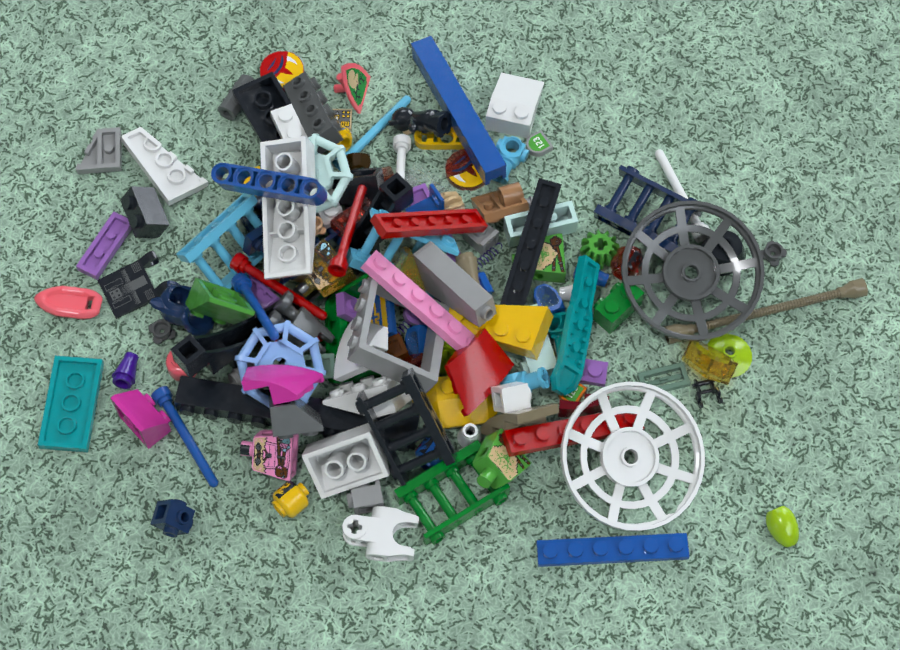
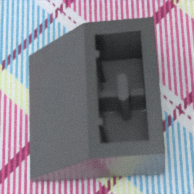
[268,396,324,439]

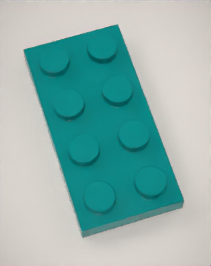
[38,355,104,452]

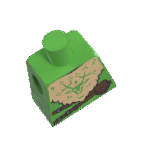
[511,233,566,283]
[473,428,531,489]

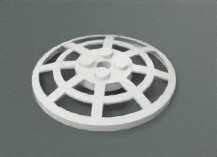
[561,382,705,531]

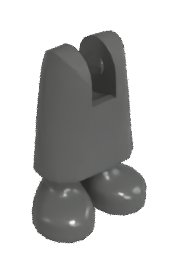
[262,290,335,354]

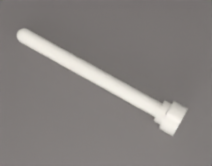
[393,134,411,212]
[655,149,710,243]

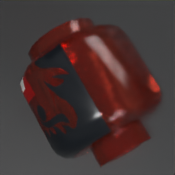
[610,246,643,280]

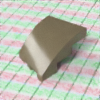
[480,403,559,435]

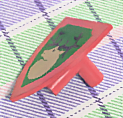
[334,63,370,114]

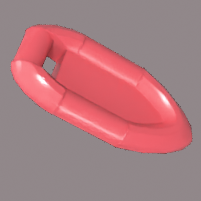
[34,286,103,319]

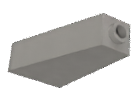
[413,241,497,327]

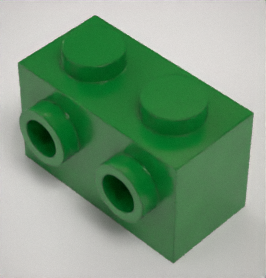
[593,282,644,334]

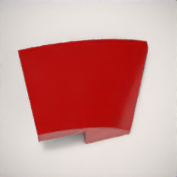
[444,328,514,417]

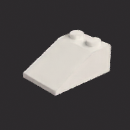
[485,73,544,139]

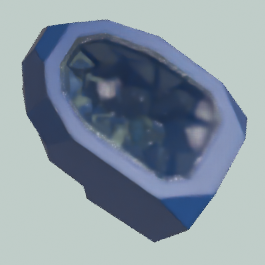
[533,284,566,314]
[405,324,428,365]

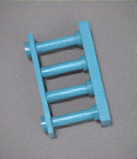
[176,193,264,289]
[346,208,460,298]

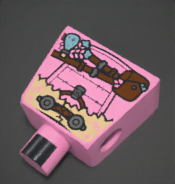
[240,430,299,481]

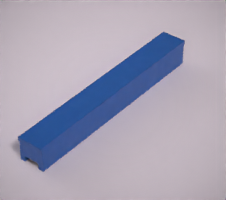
[411,36,506,186]

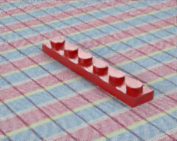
[370,209,488,239]
[502,413,645,457]

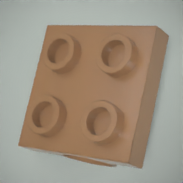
[471,182,529,223]

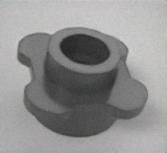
[761,241,787,267]
[148,319,176,344]

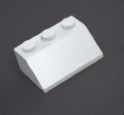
[302,423,390,499]

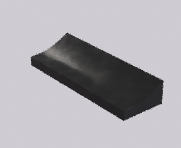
[232,72,333,189]

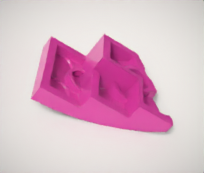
[242,364,324,405]

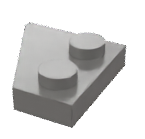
[76,127,122,174]

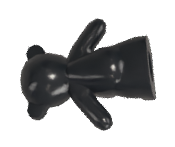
[388,107,452,138]

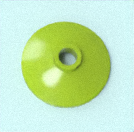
[704,334,752,378]

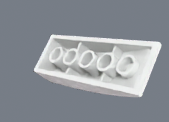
[260,136,316,280]

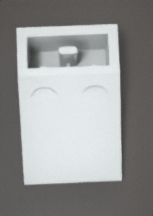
[322,375,412,417]

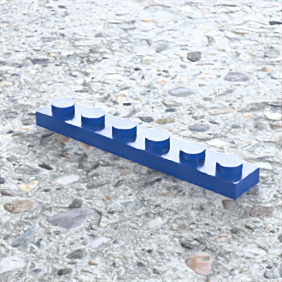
[536,533,689,567]

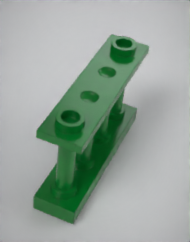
[394,440,510,546]

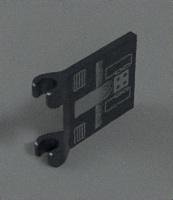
[97,251,167,319]

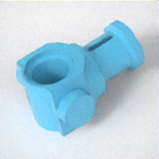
[492,136,529,184]
[500,367,550,393]

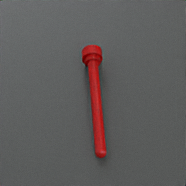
[327,184,367,277]
[230,252,327,320]

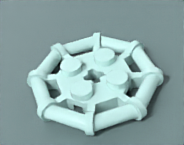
[307,133,354,213]

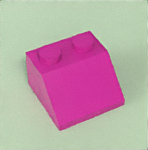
[110,389,171,449]

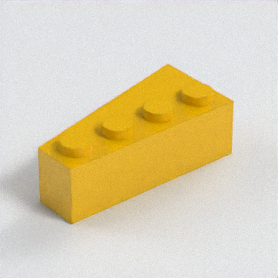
[449,305,554,360]

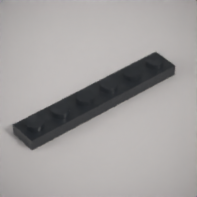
[500,178,562,306]

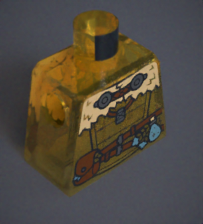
[296,239,357,298]

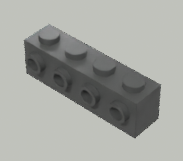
[283,71,343,154]

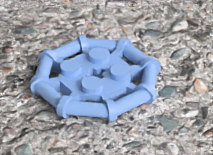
[234,320,326,408]

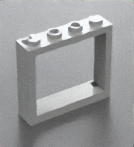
[347,276,449,393]

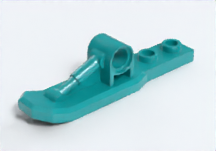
[548,255,600,396]

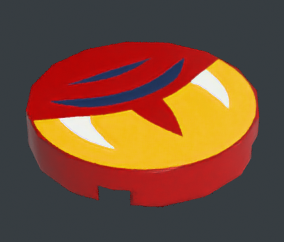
[260,51,304,92]

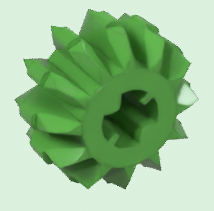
[580,229,620,270]

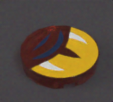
[445,149,485,191]

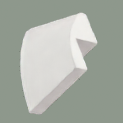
[334,320,388,382]

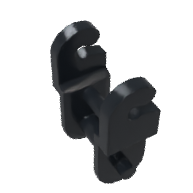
[692,375,723,409]

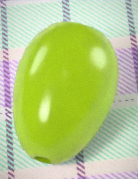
[765,506,799,548]

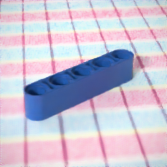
[211,163,328,206]

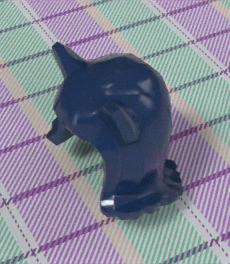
[149,280,215,336]

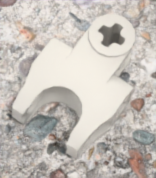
[342,506,419,562]

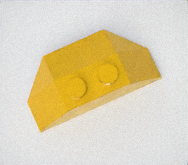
[412,376,500,429]

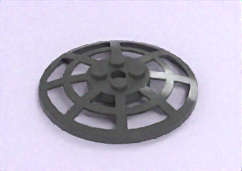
[621,200,765,341]

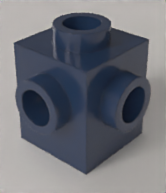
[150,499,195,538]

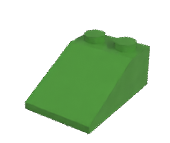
[185,277,255,325]

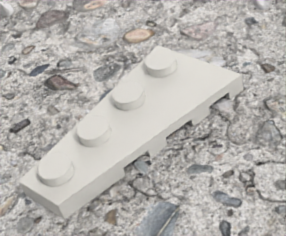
[121,127,208,206]

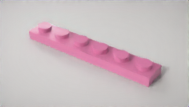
[361,250,475,351]

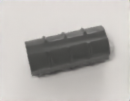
[218,74,255,120]

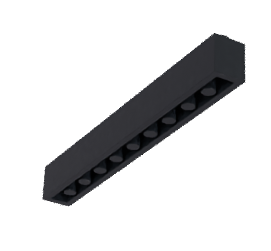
[174,376,420,452]

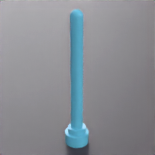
[332,95,411,171]

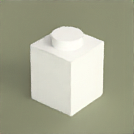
[491,381,532,413]

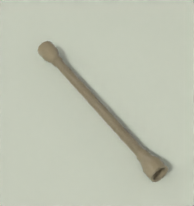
[664,278,868,345]

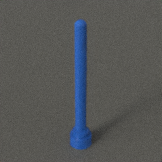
[231,273,279,341]
[151,386,218,488]

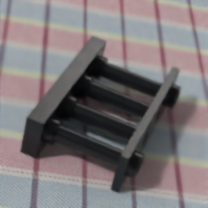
[355,368,457,486]

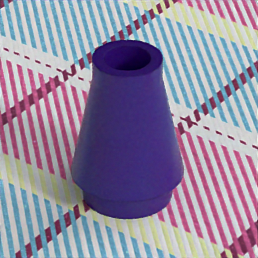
[112,352,139,389]

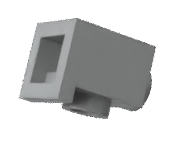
[463,223,499,255]
[346,479,384,515]

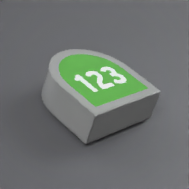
[526,130,553,157]

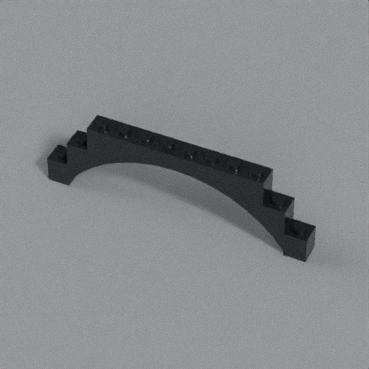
[170,172,414,378]

